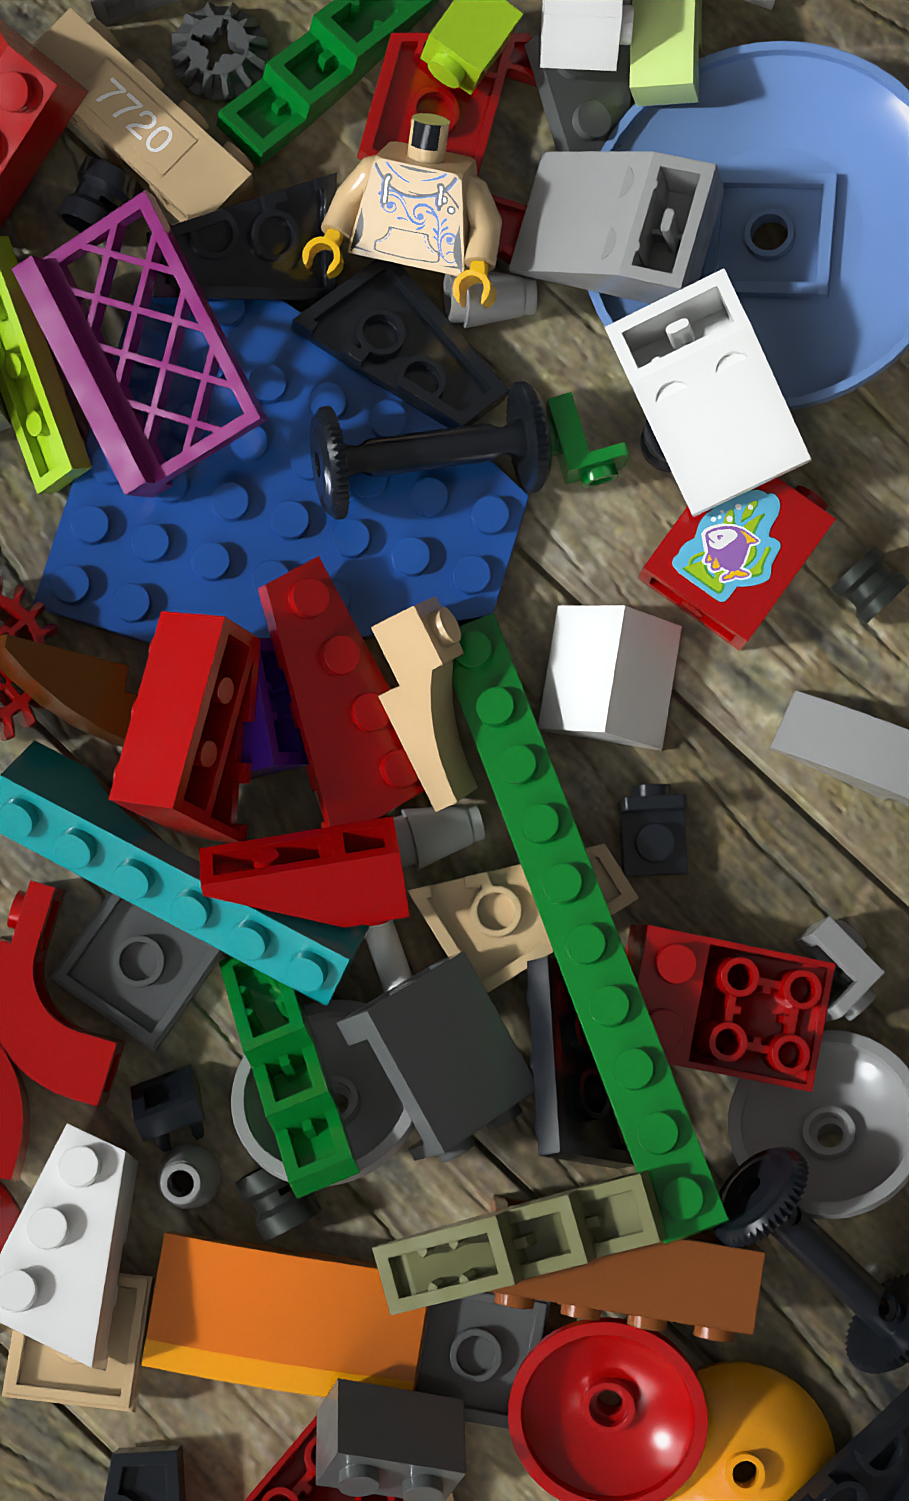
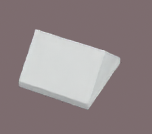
[538,605,682,751]

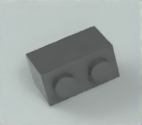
[316,1378,466,1501]

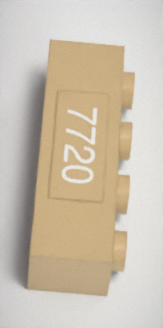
[33,7,257,222]

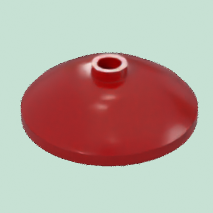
[508,1317,708,1501]

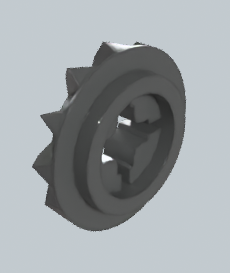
[170,1,269,101]

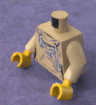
[302,113,502,309]

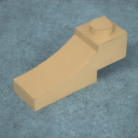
[371,596,478,812]

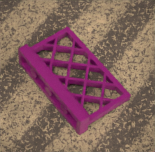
[12,191,268,498]

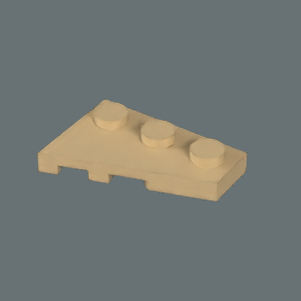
[407,844,639,993]

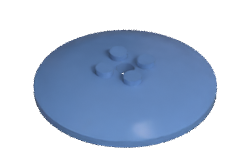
[588,41,909,411]

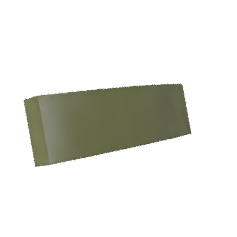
[372,1169,667,1315]

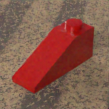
[199,816,410,928]

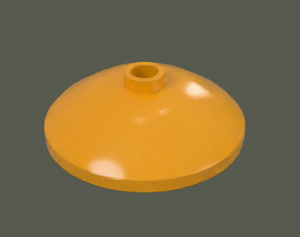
[664,1361,836,1501]

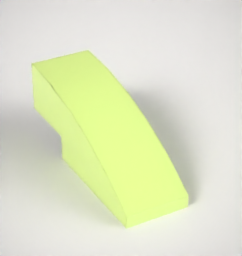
[629,0,702,107]

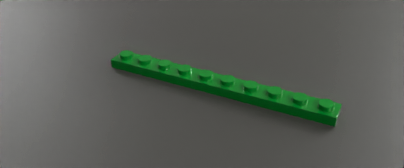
[452,613,730,1245]

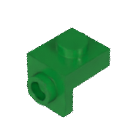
[545,392,629,488]

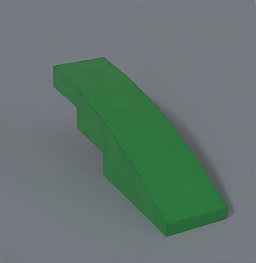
[216,0,439,167]
[218,956,360,1199]

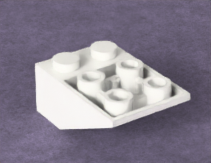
[605,269,812,517]

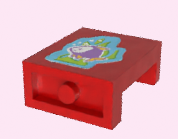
[638,477,836,651]

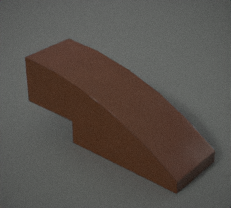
[0,634,138,747]

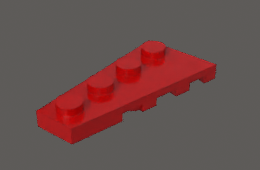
[258,556,425,828]

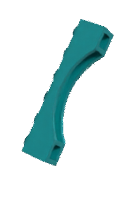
[0,740,370,1007]

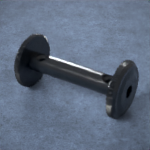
[310,381,552,520]
[713,1146,909,1374]

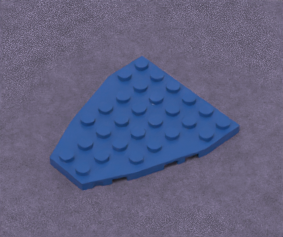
[33,273,529,645]

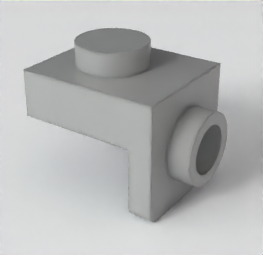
[795,916,885,1022]

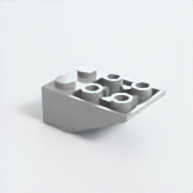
[509,151,724,304]

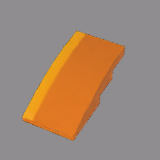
[141,1231,429,1398]

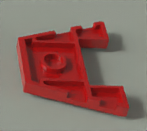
[356,33,537,265]

